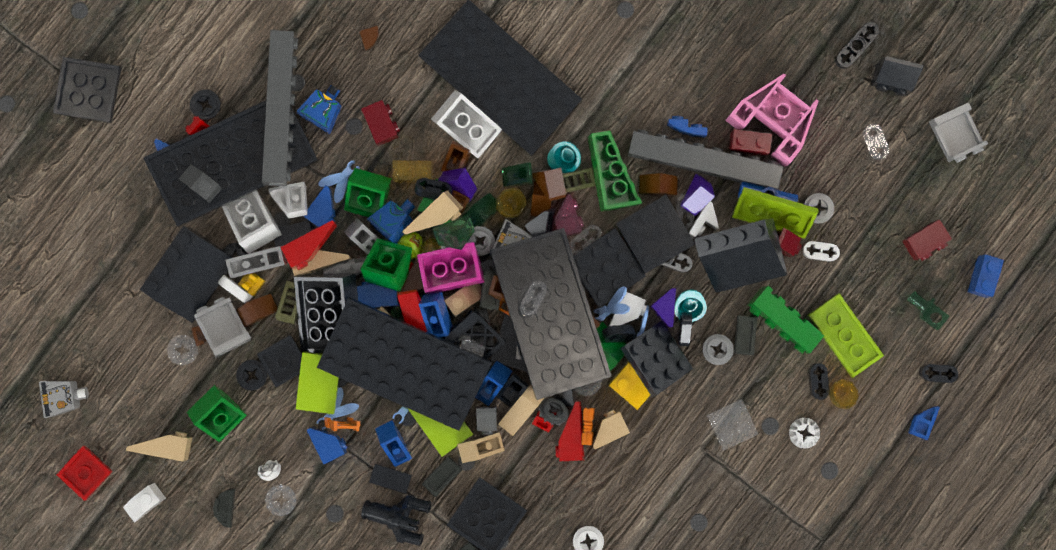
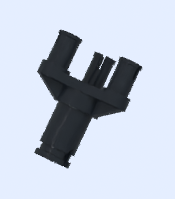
[361,494,432,547]

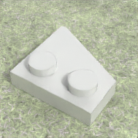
[268,182,308,218]

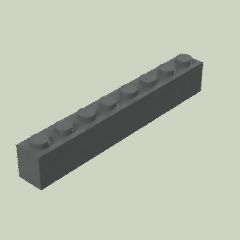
[262,30,298,186]
[627,129,784,190]

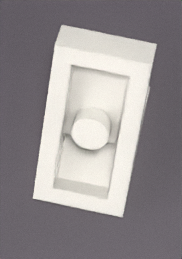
[688,201,719,238]

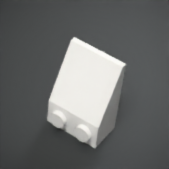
[431,90,502,158]
[222,190,282,254]

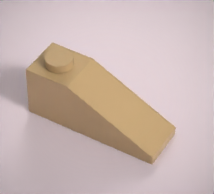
[402,191,463,234]
[292,250,352,276]
[498,384,544,436]
[126,431,192,461]

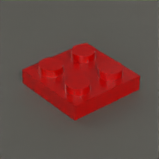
[56,446,113,501]

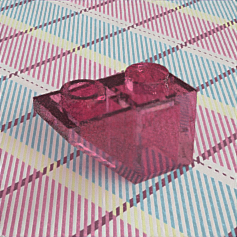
[554,194,584,237]

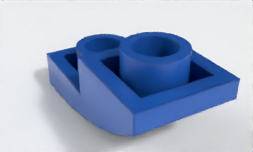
[667,116,707,138]

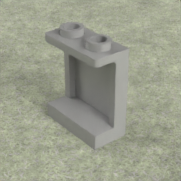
[929,102,988,163]
[194,297,251,358]

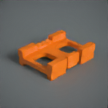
[582,407,595,445]
[324,417,360,431]

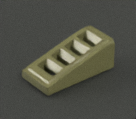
[563,167,596,193]
[275,281,298,324]

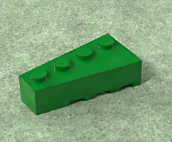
[587,131,642,212]
[747,286,824,354]

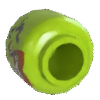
[397,232,423,259]

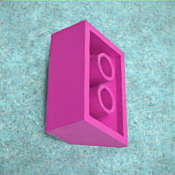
[417,242,485,294]

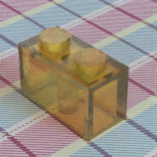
[393,160,433,183]

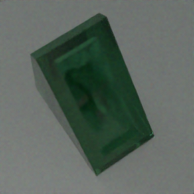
[502,162,533,187]
[462,192,503,229]
[433,215,475,250]

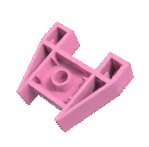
[725,74,819,167]

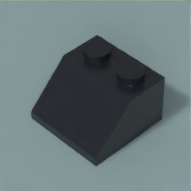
[871,56,924,96]

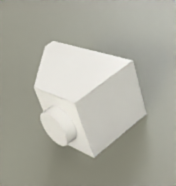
[608,292,647,327]
[123,483,166,523]

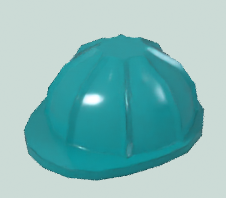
[547,141,581,173]
[674,289,707,322]

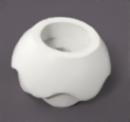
[257,460,281,481]

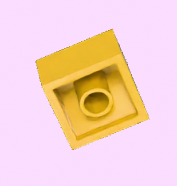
[608,361,650,410]

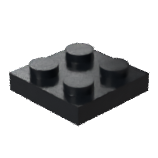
[257,335,302,387]

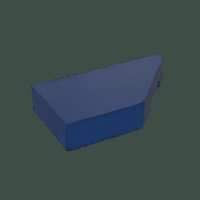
[908,406,940,440]

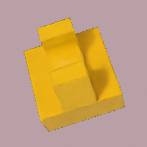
[238,273,266,296]

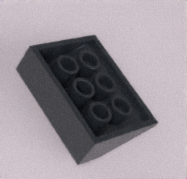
[694,218,788,293]
[139,226,233,323]
[294,273,358,353]

